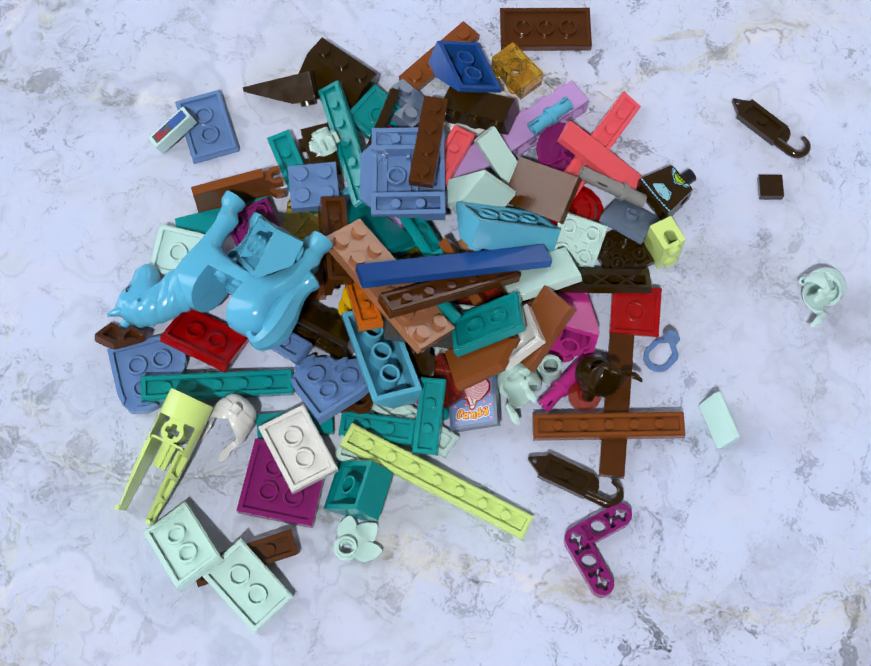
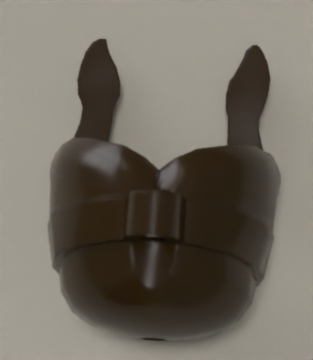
[575,354,643,402]

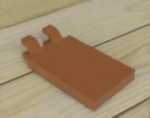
[191,165,286,213]

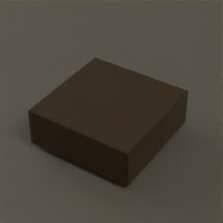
[757,175,784,200]

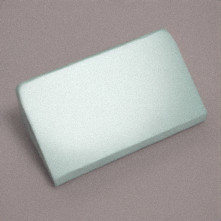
[699,391,740,449]

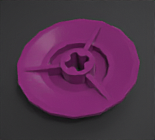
[536,123,590,184]

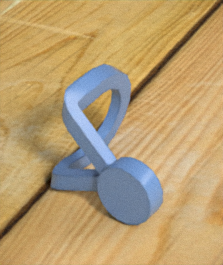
[643,330,680,372]

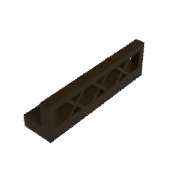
[554,268,652,293]

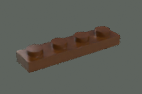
[409,96,448,188]
[196,529,299,587]

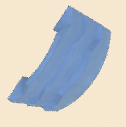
[360,127,445,220]

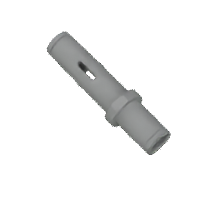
[577,165,647,208]

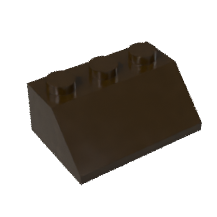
[298,37,377,110]
[292,299,355,359]

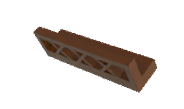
[318,197,353,295]

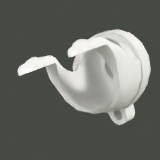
[198,394,257,462]

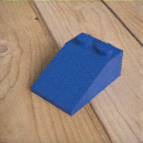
[429,41,502,93]

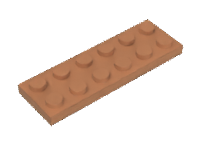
[326,219,455,354]

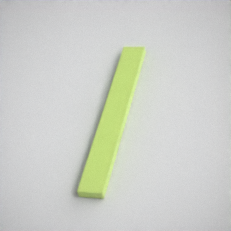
[340,423,534,541]

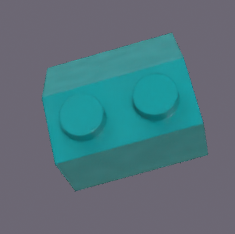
[324,461,393,521]

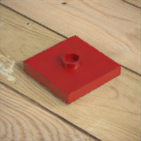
[609,288,662,338]

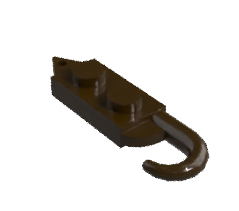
[732,98,811,159]
[528,453,624,508]

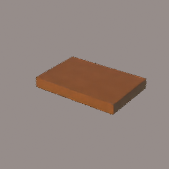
[521,285,577,372]

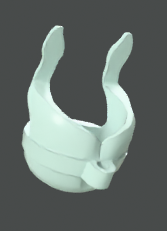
[799,267,846,327]
[497,362,542,425]

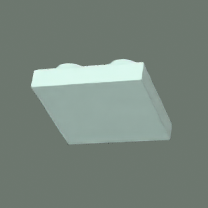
[554,212,608,268]

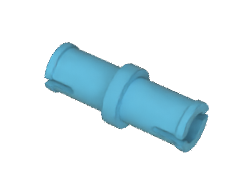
[527,97,573,136]

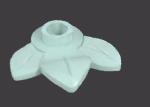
[334,515,382,562]

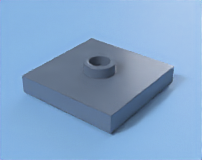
[599,199,660,244]

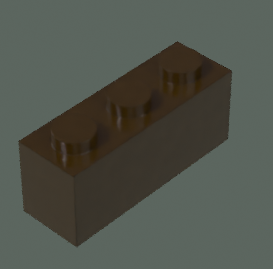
[444,87,519,135]

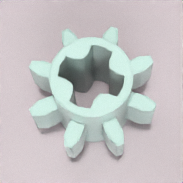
[309,127,340,157]

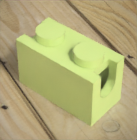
[644,216,686,270]

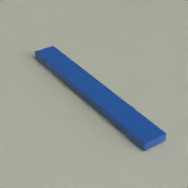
[355,244,552,288]

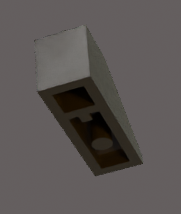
[243,70,320,107]

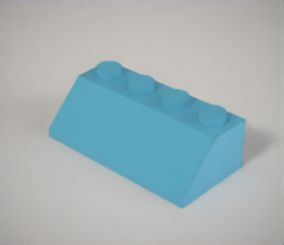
[456,201,561,252]
[237,216,304,278]
[341,311,422,408]

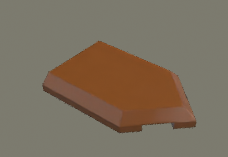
[445,336,520,392]

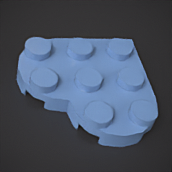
[107,336,187,414]
[291,355,369,425]

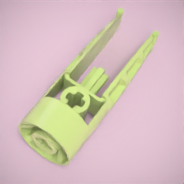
[115,388,213,525]

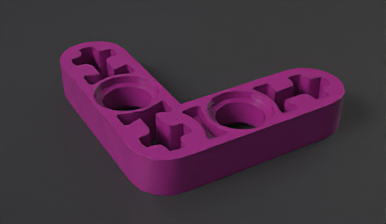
[564,503,632,598]

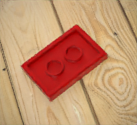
[160,309,249,372]

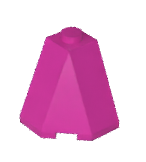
[548,293,600,363]

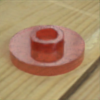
[568,382,601,412]

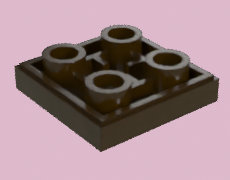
[597,230,655,269]

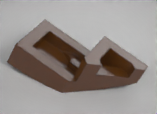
[95,322,147,349]

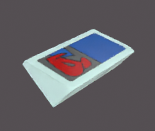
[149,107,197,154]

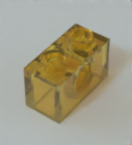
[491,42,543,100]

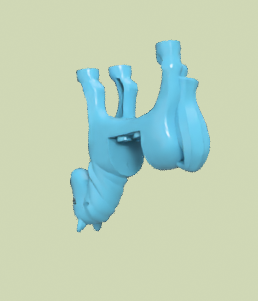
[107,191,333,351]

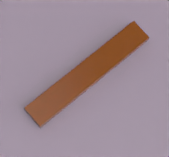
[532,412,686,441]

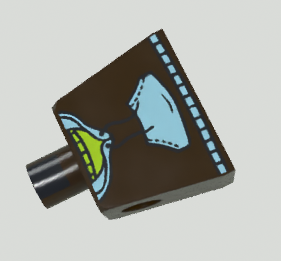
[636,166,696,220]

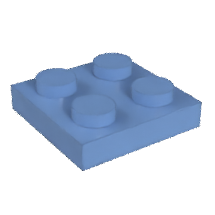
[288,162,339,213]

